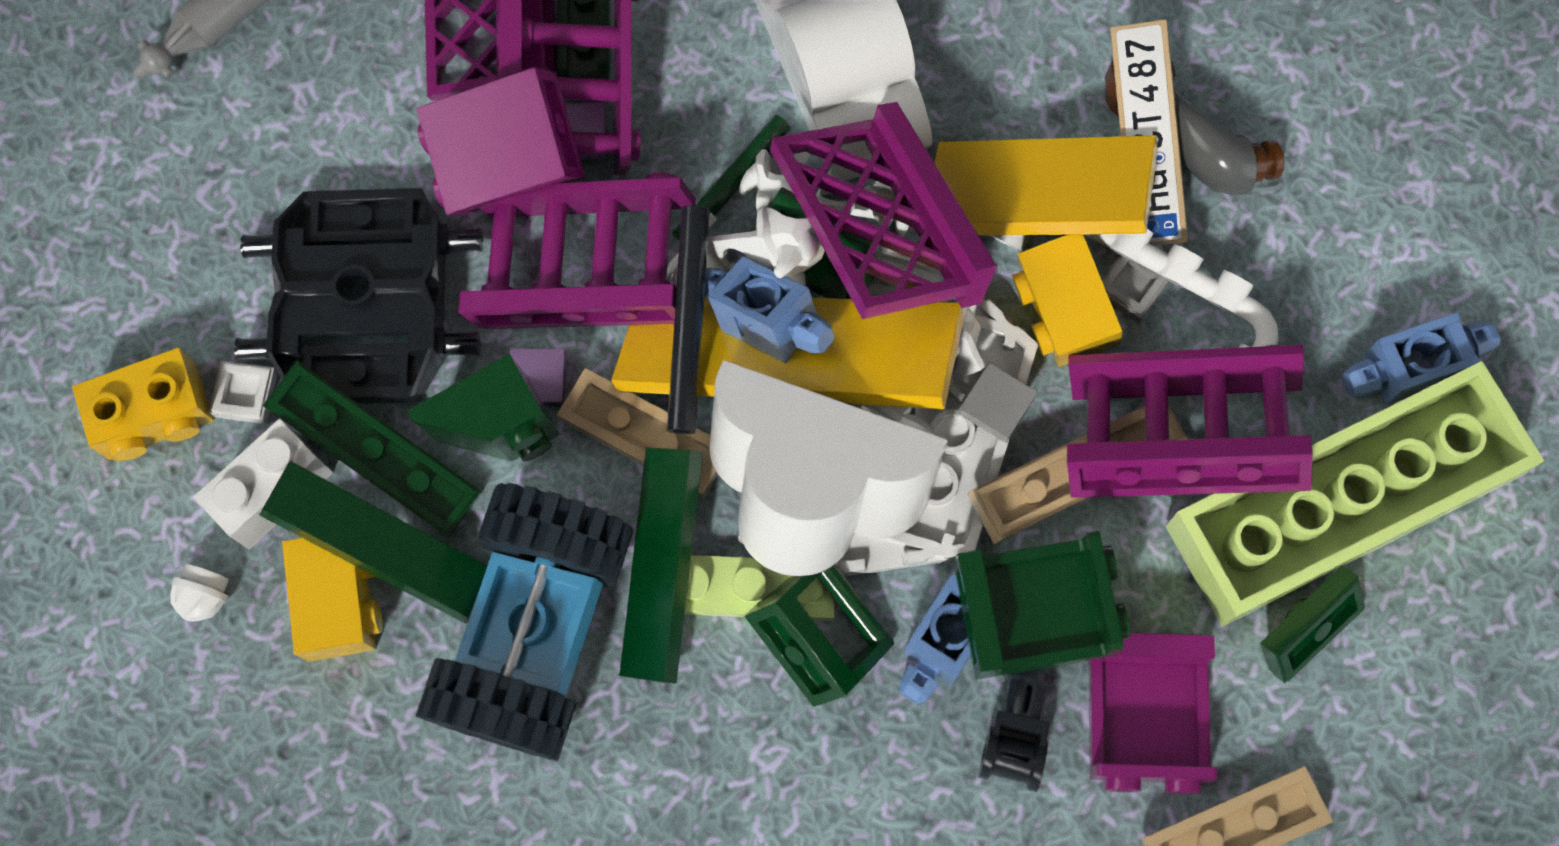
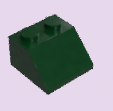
[407,354,561,462]

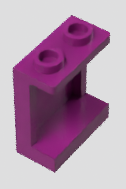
[416,67,585,215]
[1088,633,1217,794]

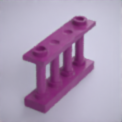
[496,0,641,175]
[458,172,696,329]
[1067,345,1312,498]

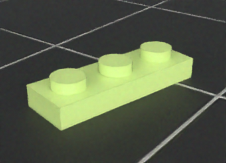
[685,555,835,621]

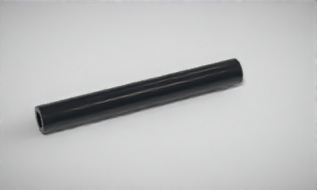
[667,205,710,434]

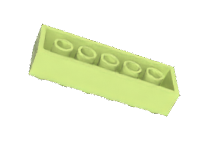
[1165,361,1544,627]

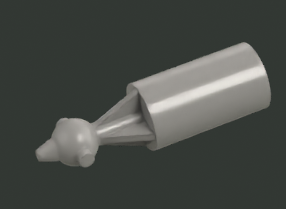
[133,0,267,79]

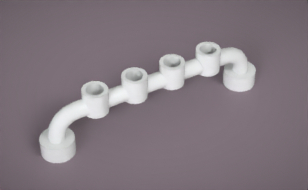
[990,229,1279,348]

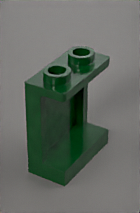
[953,531,1130,680]

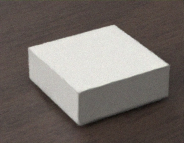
[209,361,278,424]

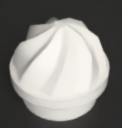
[170,564,229,622]

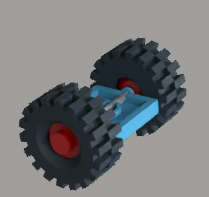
[415,483,634,761]

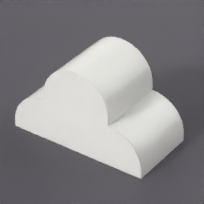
[756,0,932,181]
[709,360,948,576]

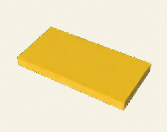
[934,135,1158,236]

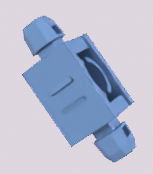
[704,256,835,363]
[1342,312,1500,405]
[899,574,971,706]

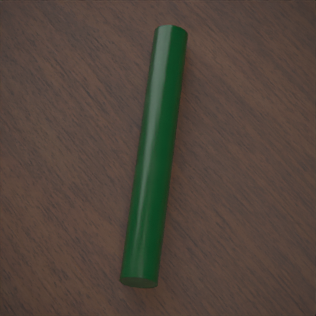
[672,115,791,241]

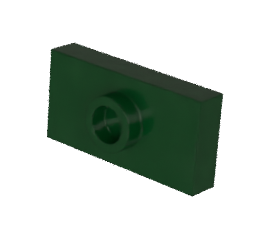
[1260,565,1365,683]

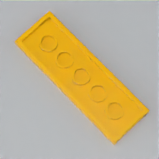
[611,298,965,409]

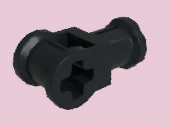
[978,670,1057,792]

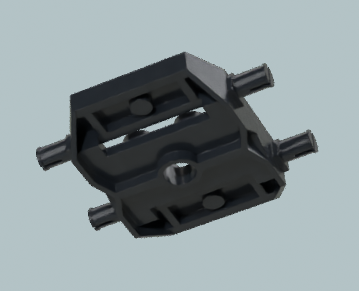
[234,188,483,404]

